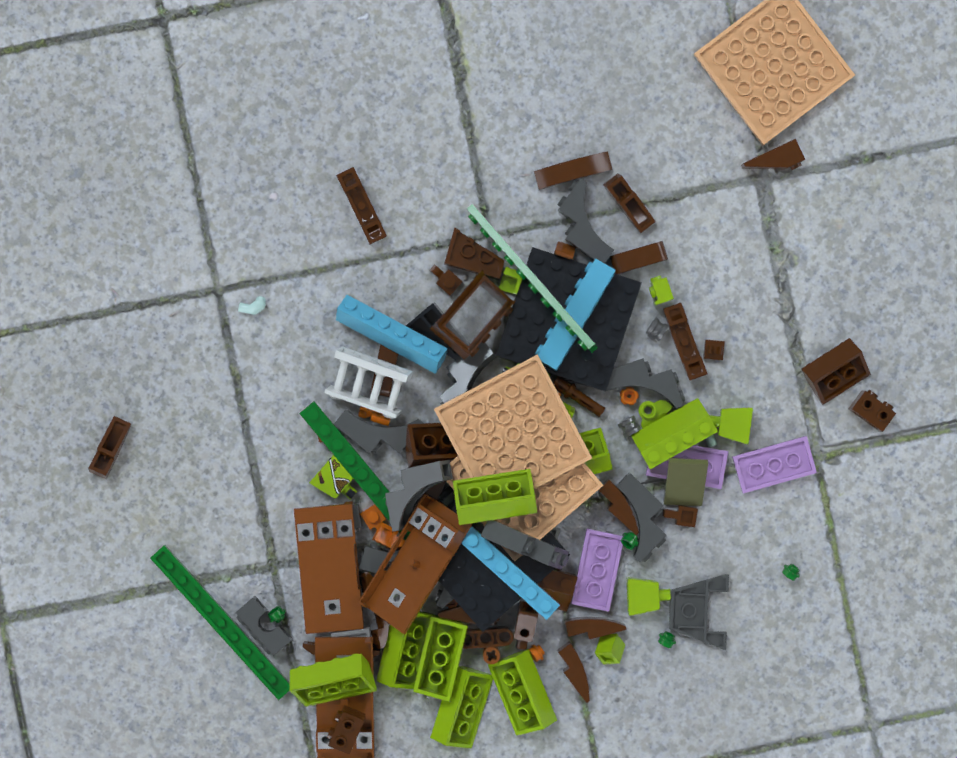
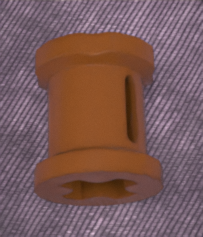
[483,647,500,664]

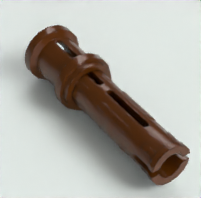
[553,376,606,418]

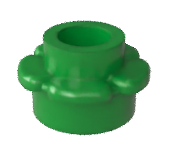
[620,532,639,550]
[782,564,800,581]
[268,606,286,623]
[658,631,676,648]

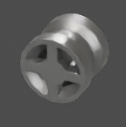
[646,317,669,341]
[617,415,641,438]

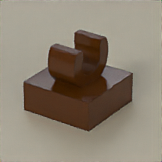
[703,340,725,360]

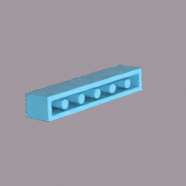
[535,258,616,372]
[336,295,447,374]
[462,527,560,620]

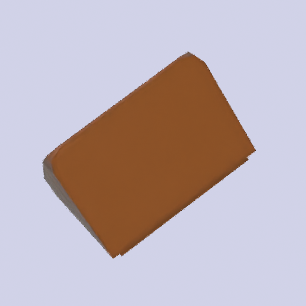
[554,241,576,260]

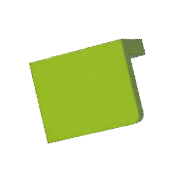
[499,267,522,295]
[595,633,625,665]

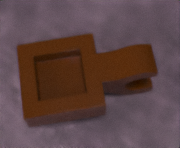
[430,264,463,296]
[662,505,698,528]

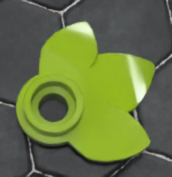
[638,400,673,428]

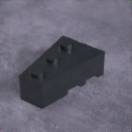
[406,302,470,360]

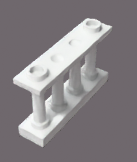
[324,346,413,419]

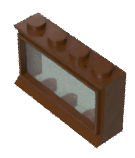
[430,270,516,360]

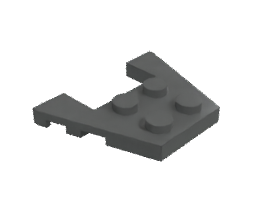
[669,574,729,650]

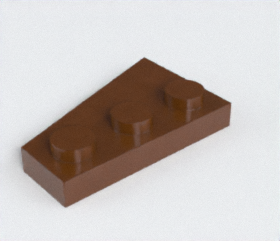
[444,228,505,280]

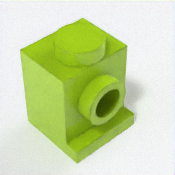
[649,275,674,306]

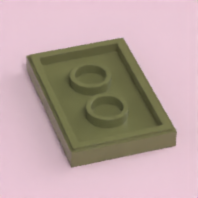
[663,458,708,506]

